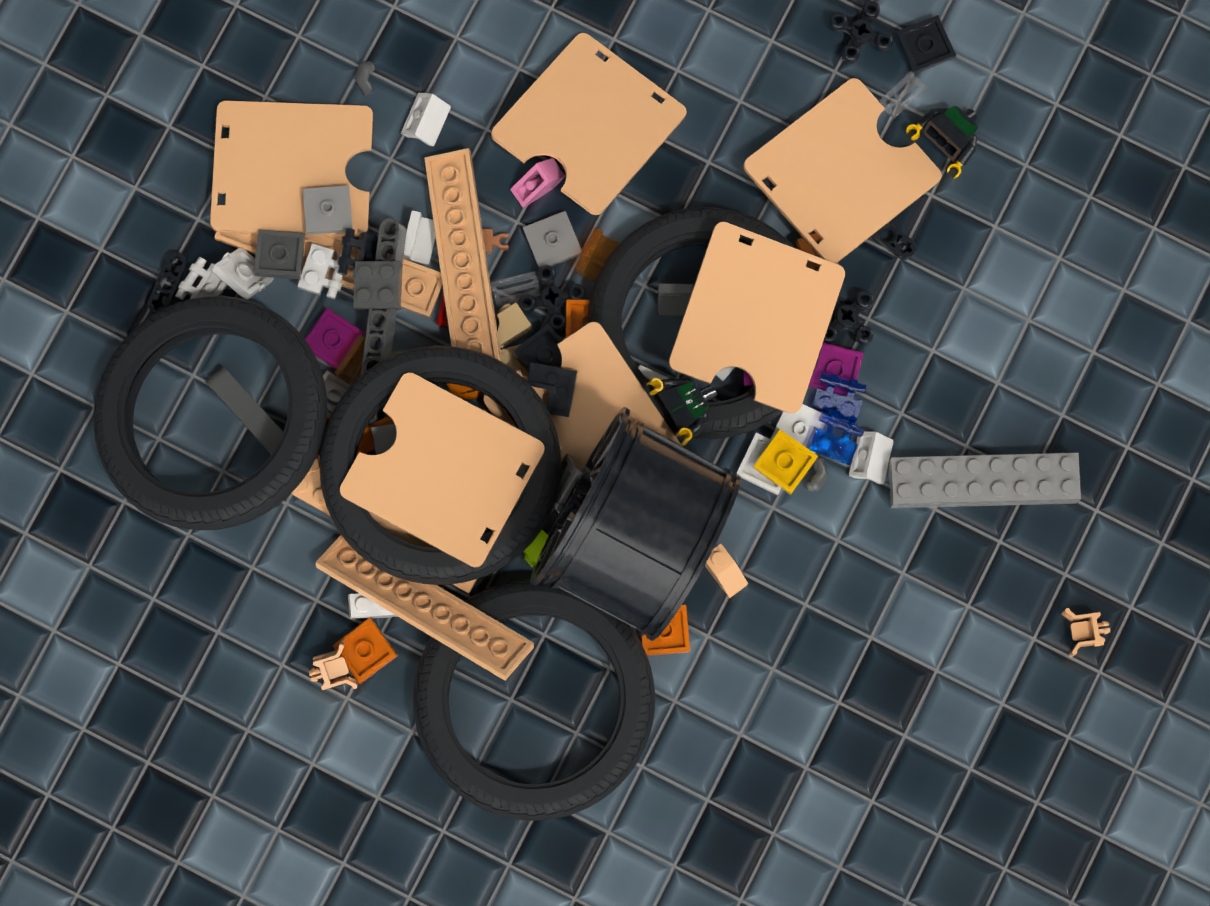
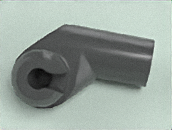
[355,61,375,96]
[806,458,828,492]

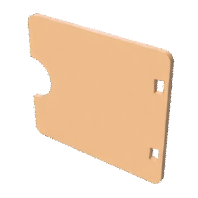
[491,33,687,215]
[744,78,942,264]
[210,101,373,237]
[669,222,845,414]
[484,322,681,513]
[340,373,545,567]

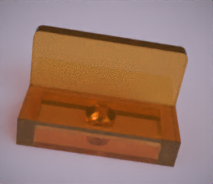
[576,227,619,282]
[335,335,379,385]

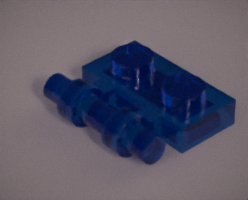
[812,373,867,423]
[806,413,864,466]

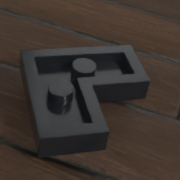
[527,362,578,417]

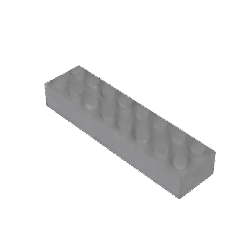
[889,453,1081,508]

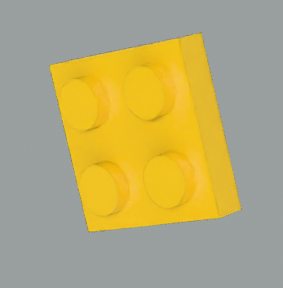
[753,429,818,495]

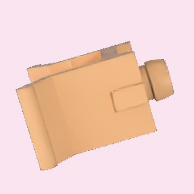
[1062,608,1110,657]
[309,639,358,690]

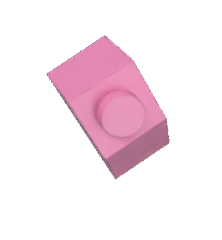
[510,158,566,208]

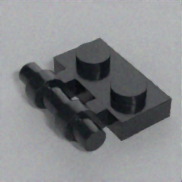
[337,228,378,278]

